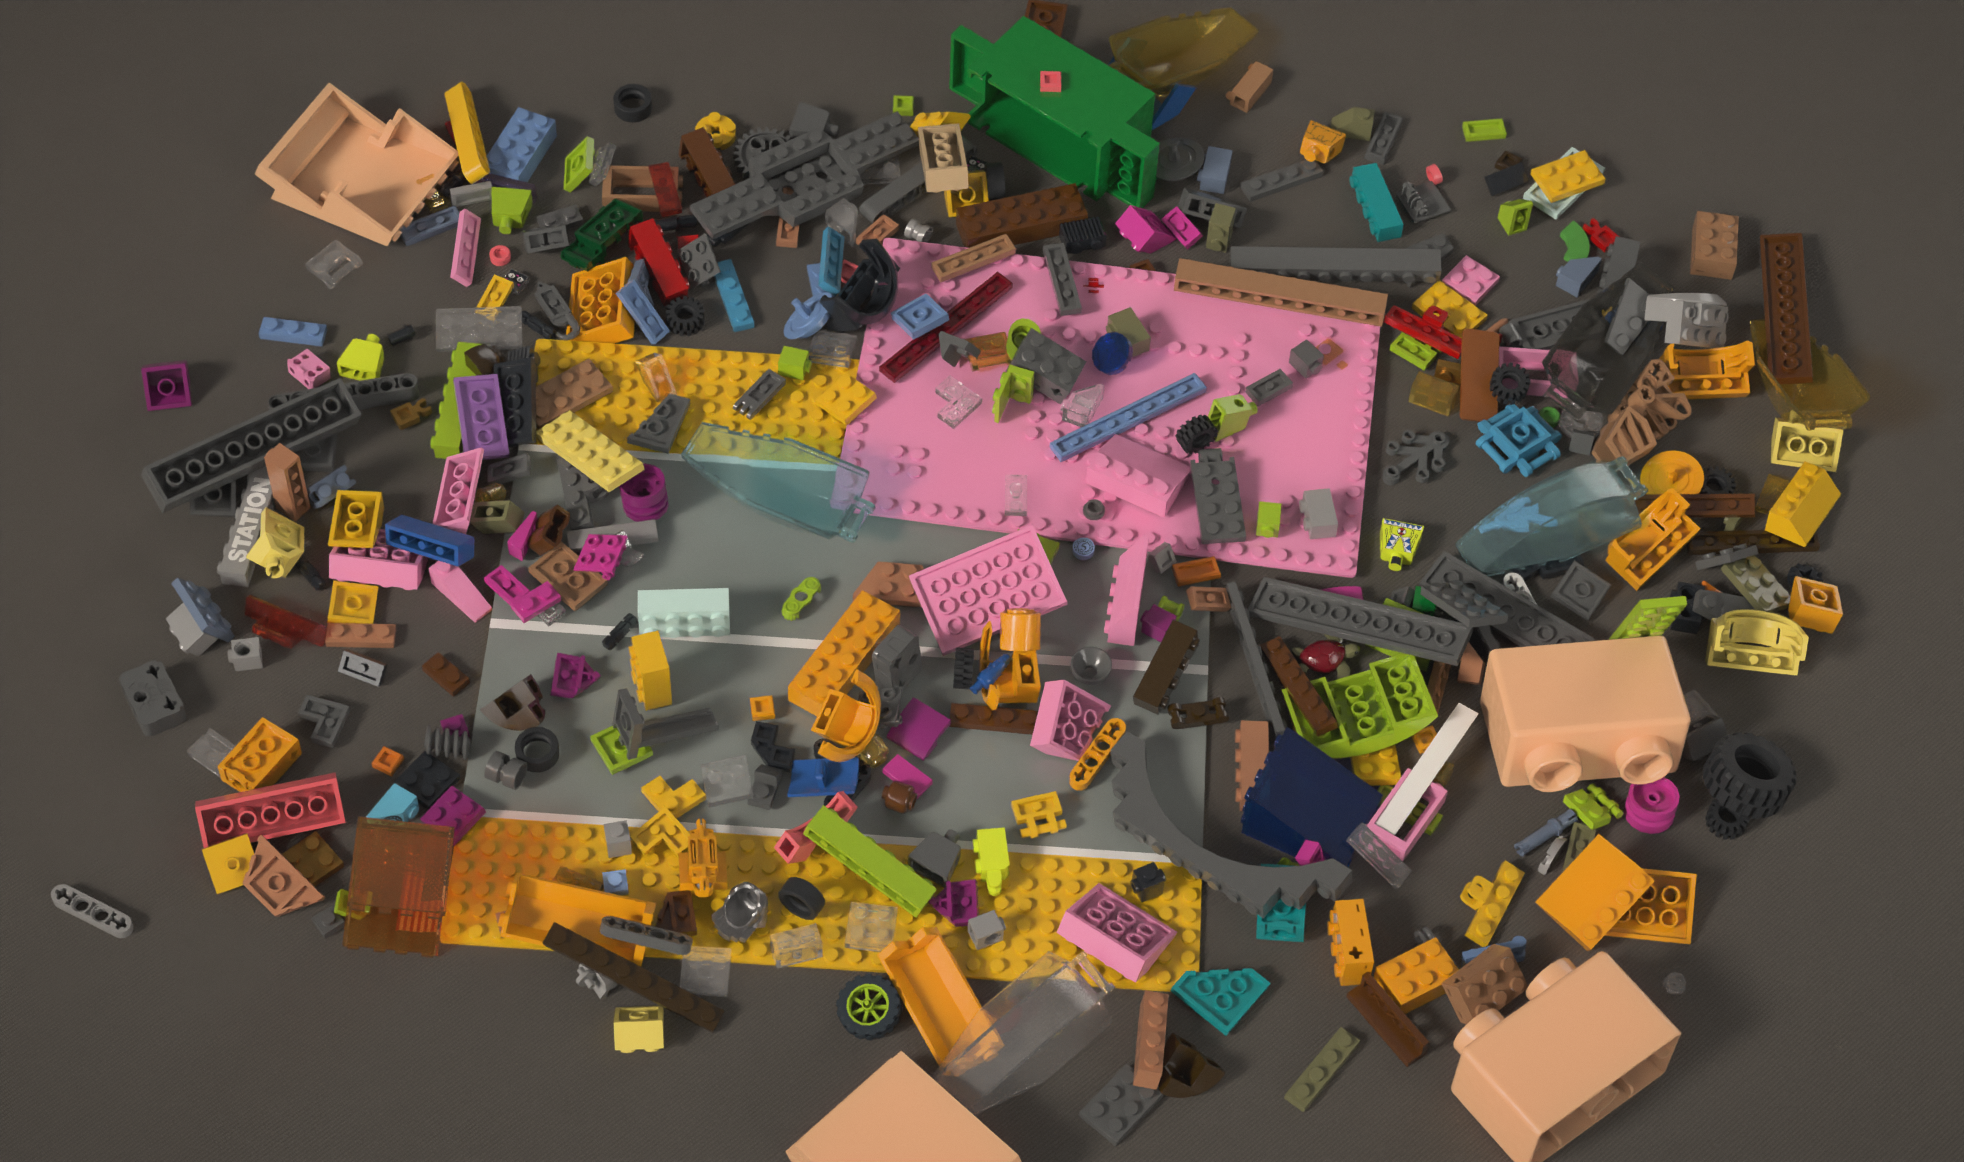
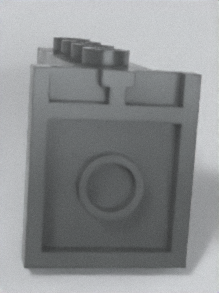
[612,688,719,760]

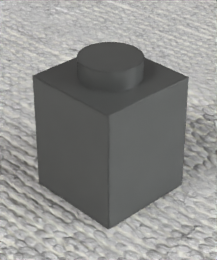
[1289,339,1324,378]

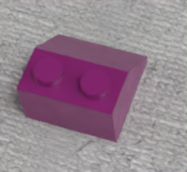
[141,360,192,411]

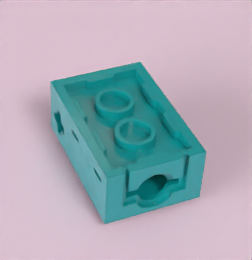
[1256,864,1306,942]

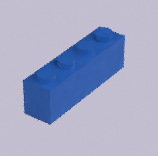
[385,515,474,567]

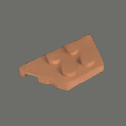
[853,561,924,607]
[242,835,326,917]

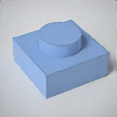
[602,869,629,895]

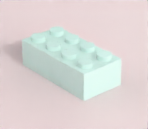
[638,588,730,638]

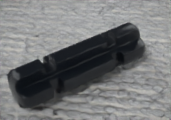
[518,311,556,339]
[295,555,326,591]
[602,613,637,650]

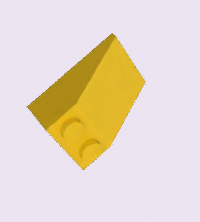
[328,490,384,548]

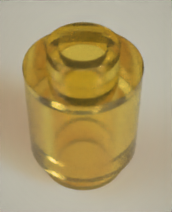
[474,483,506,502]

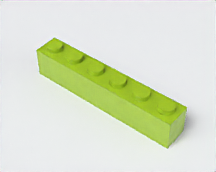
[431,342,481,459]
[803,805,937,918]

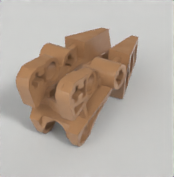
[1591,359,1691,474]

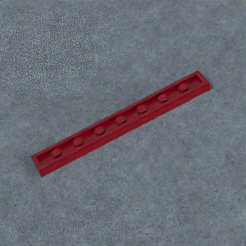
[879,272,1013,383]

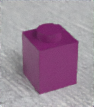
[1140,604,1177,642]

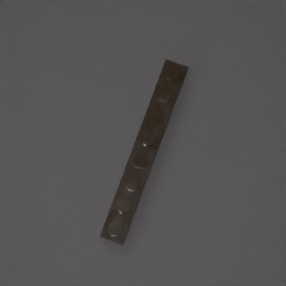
[543,922,724,1033]

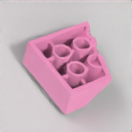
[1030,680,1111,761]

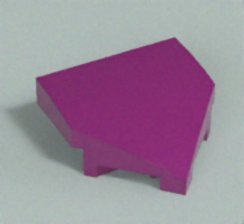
[550,652,601,698]
[929,879,979,927]

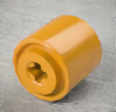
[1000,608,1041,651]

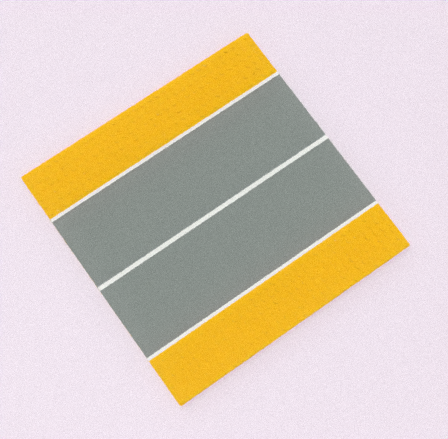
[439,339,1211,992]

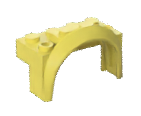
[1705,609,1809,675]

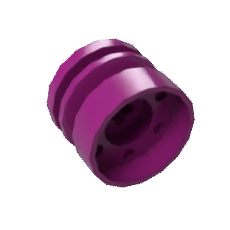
[619,463,669,522]

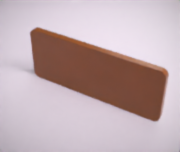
[1460,328,1499,422]

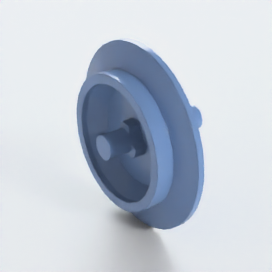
[784,292,832,339]

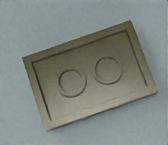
[1721,555,1791,613]

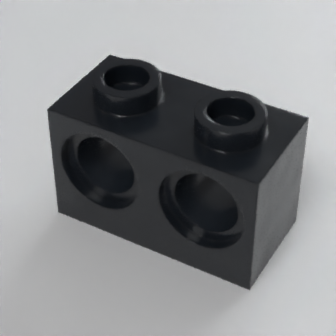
[1670,581,1705,635]

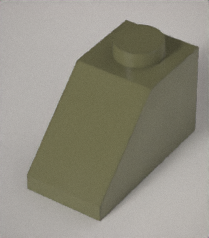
[1331,107,1374,141]

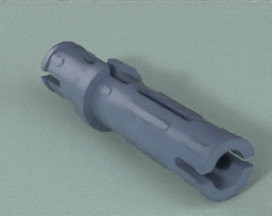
[1514,809,1578,857]

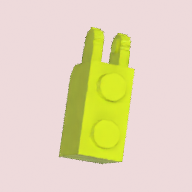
[972,827,1010,897]

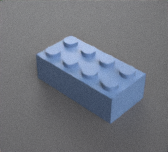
[483,107,557,189]

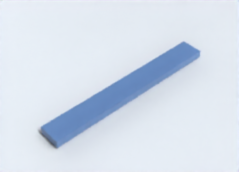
[1049,373,1207,462]

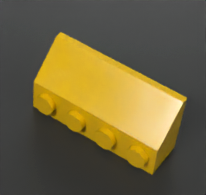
[1765,461,1841,547]

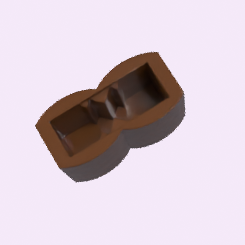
[528,504,570,556]

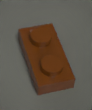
[422,652,470,697]

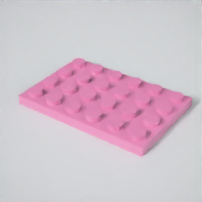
[909,525,1068,656]

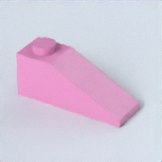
[428,561,492,623]

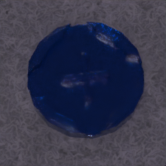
[1092,332,1133,375]

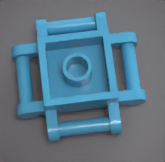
[1475,404,1562,477]

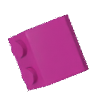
[1115,205,1176,254]

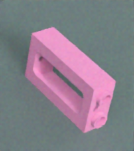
[1499,346,1576,398]
[1363,768,1448,862]

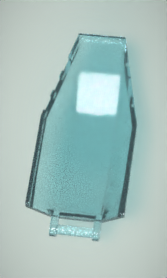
[681,422,876,543]
[1455,456,1648,576]

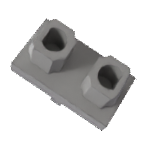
[576,964,617,999]

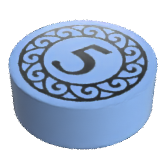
[1072,538,1095,560]

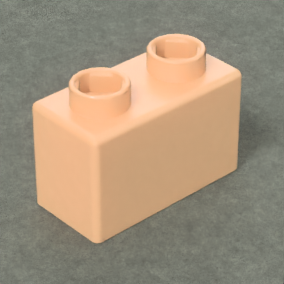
[1480,636,1691,792]
[1451,951,1681,1162]

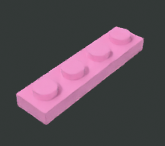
[450,209,481,287]

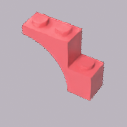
[774,791,858,864]

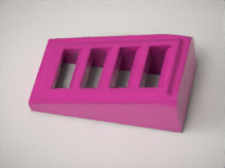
[507,511,537,561]
[1295,840,1325,866]

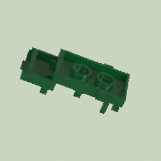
[560,198,644,272]

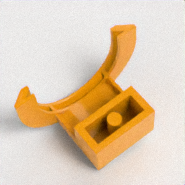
[979,621,1041,710]
[811,669,881,762]

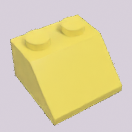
[614,1006,664,1053]

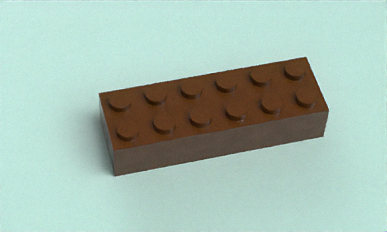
[956,183,1088,248]

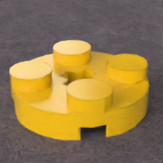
[695,112,736,150]

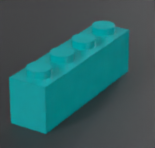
[1349,163,1404,242]

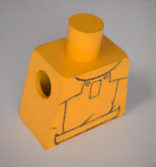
[1300,120,1346,163]

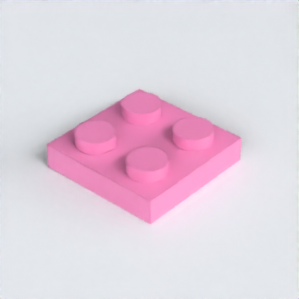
[1442,255,1500,306]

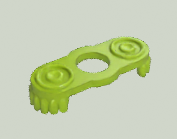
[781,577,821,621]

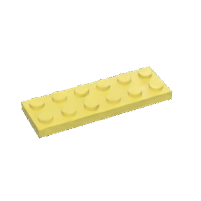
[536,410,645,492]

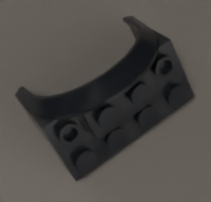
[819,238,900,332]

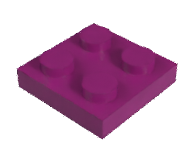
[420,786,486,846]

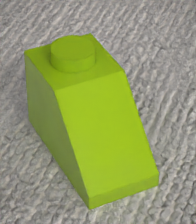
[1498,199,1533,236]

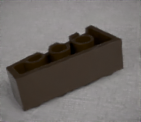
[1133,619,1200,715]

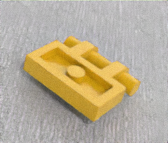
[1011,791,1067,838]

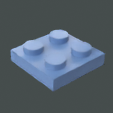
[891,294,949,340]

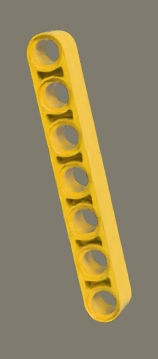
[445,81,490,184]

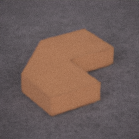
[1457,642,1485,685]

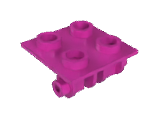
[573,534,628,580]

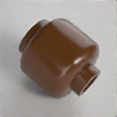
[881,780,918,814]

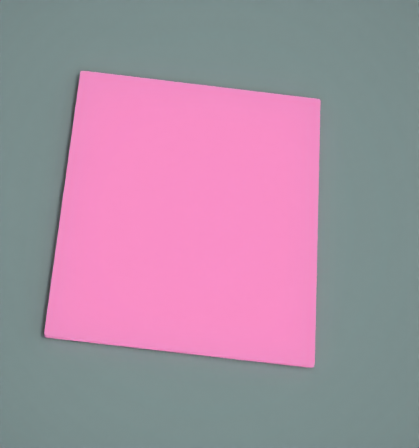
[831,238,1380,578]

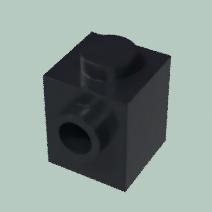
[1130,862,1166,903]

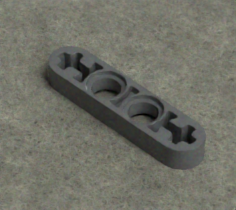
[600,916,693,955]

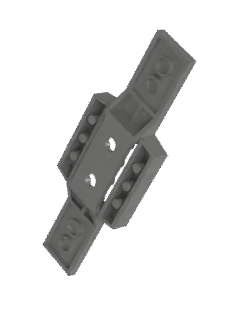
[690,111,919,240]

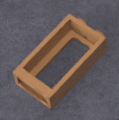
[602,165,683,212]

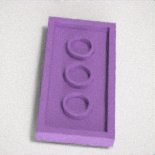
[453,374,509,460]

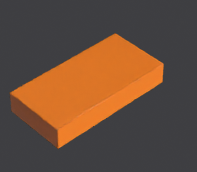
[1172,556,1221,587]

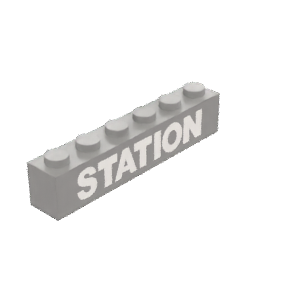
[217,466,275,587]

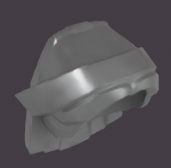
[711,882,768,943]

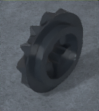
[1787,562,1823,588]

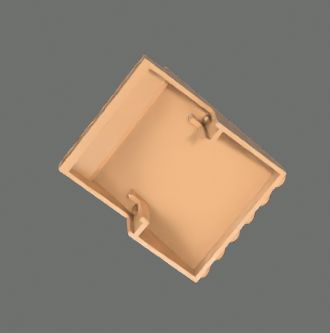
[255,83,459,246]
[786,1051,1022,1162]

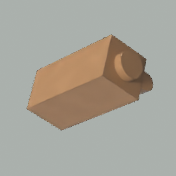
[1226,61,1273,113]

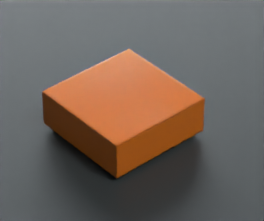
[371,746,404,777]

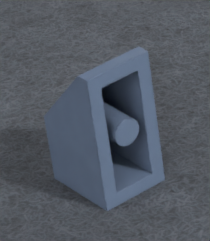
[1556,257,1602,297]

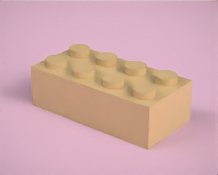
[918,123,968,193]

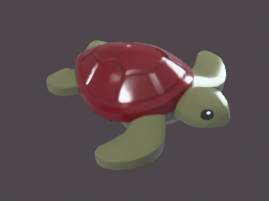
[1292,634,1360,680]

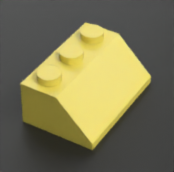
[1771,417,1843,472]

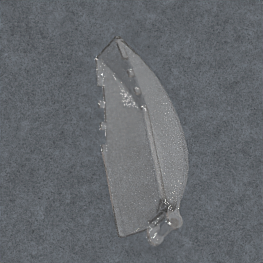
[932,951,1115,1116]

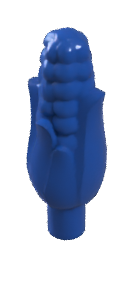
[970,654,1011,694]

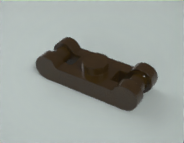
[1167,697,1229,729]

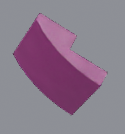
[886,697,951,761]

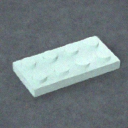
[1523,147,1605,220]

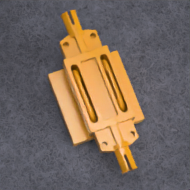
[678,818,727,897]

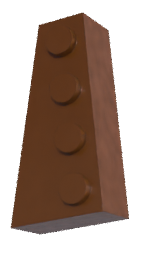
[678,127,737,197]

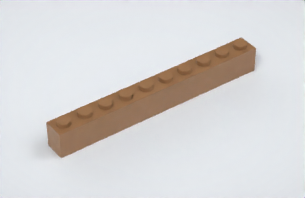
[1174,258,1388,327]

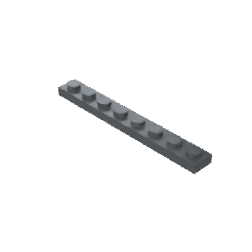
[1226,582,1287,744]

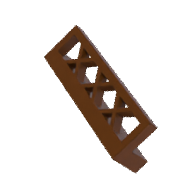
[1346,972,1429,1067]

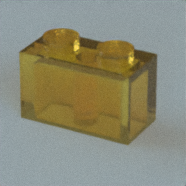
[1408,371,1459,416]

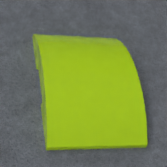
[1282,653,1438,759]

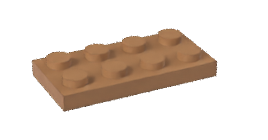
[536,359,613,430]

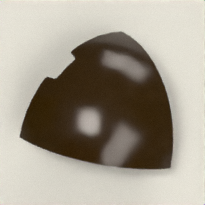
[464,344,507,376]
[480,674,545,731]
[1158,1032,1225,1098]

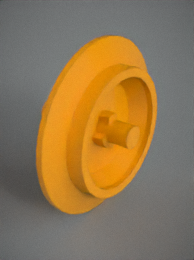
[1640,451,1704,494]

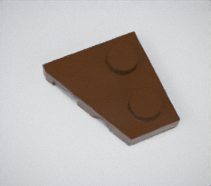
[655,890,697,936]

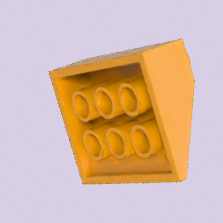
[566,257,635,343]
[1535,834,1655,951]
[1604,868,1697,944]

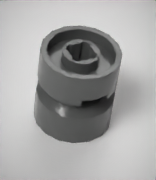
[484,751,528,790]

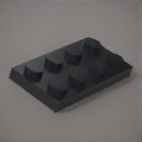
[494,357,536,447]

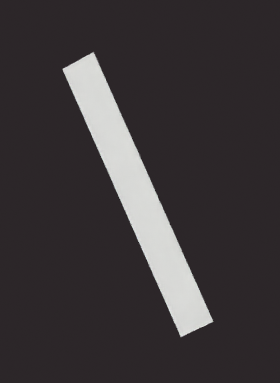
[1375,703,1479,835]

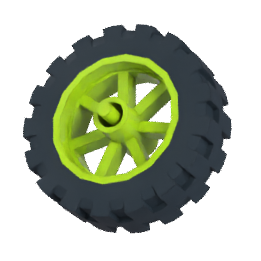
[836,974,902,1040]

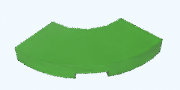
[1560,220,1590,262]

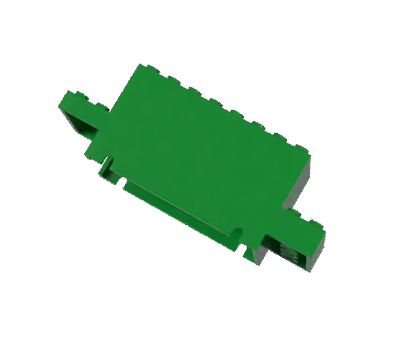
[949,16,1160,208]

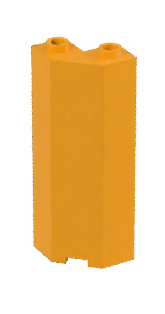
[498,872,656,967]
[877,927,1004,1076]

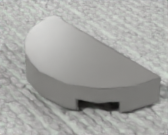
[1538,835,1569,875]

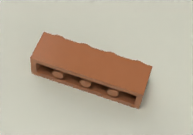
[264,443,311,522]
[1235,720,1269,812]
[1133,990,1169,1090]

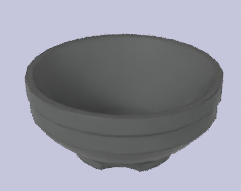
[1071,647,1112,685]

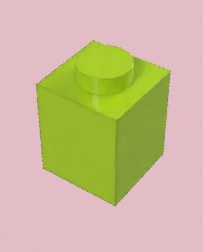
[778,346,812,380]
[1256,501,1281,538]

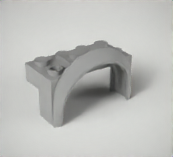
[1645,293,1728,349]

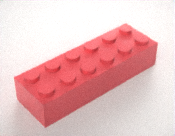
[195,772,346,848]

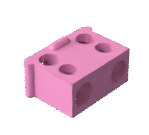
[287,349,331,389]

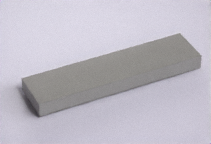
[567,519,658,553]

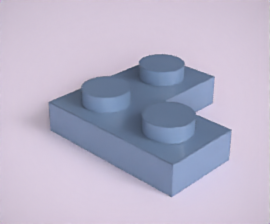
[628,259,654,307]

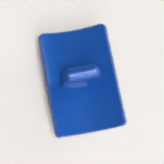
[787,757,859,797]

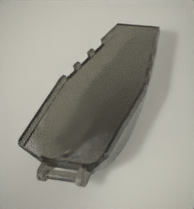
[1542,262,1675,422]

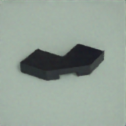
[751,721,796,772]

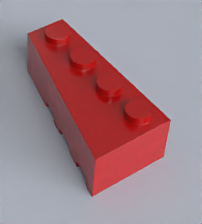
[628,218,690,306]

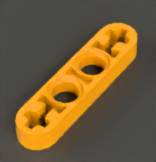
[1069,718,1126,791]

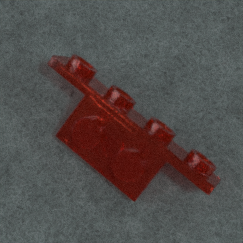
[245,595,327,649]

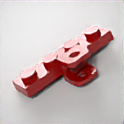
[1383,305,1462,359]

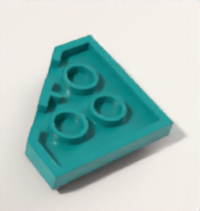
[1170,968,1271,1036]

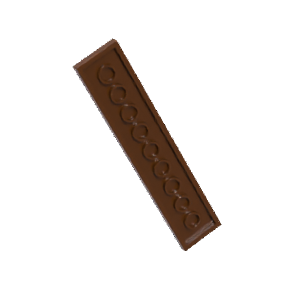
[1760,233,1813,385]

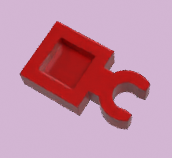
[1582,218,1620,253]

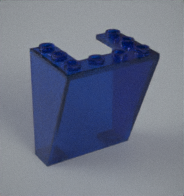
[1240,727,1383,868]

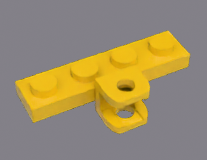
[1460,860,1525,947]

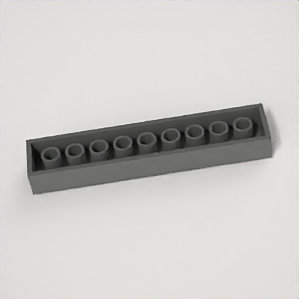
[141,378,361,514]

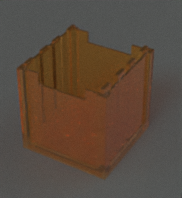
[342,817,455,958]

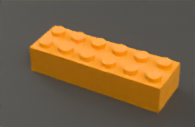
[788,590,900,716]

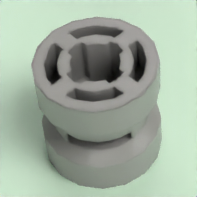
[904,218,933,243]

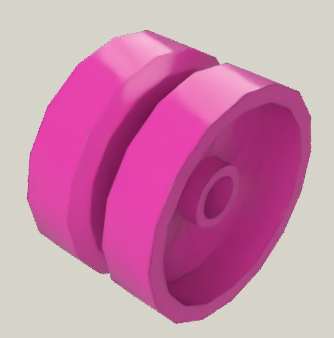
[1624,777,1680,834]

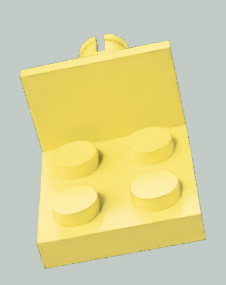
[246,507,304,579]

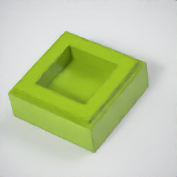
[893,95,914,116]

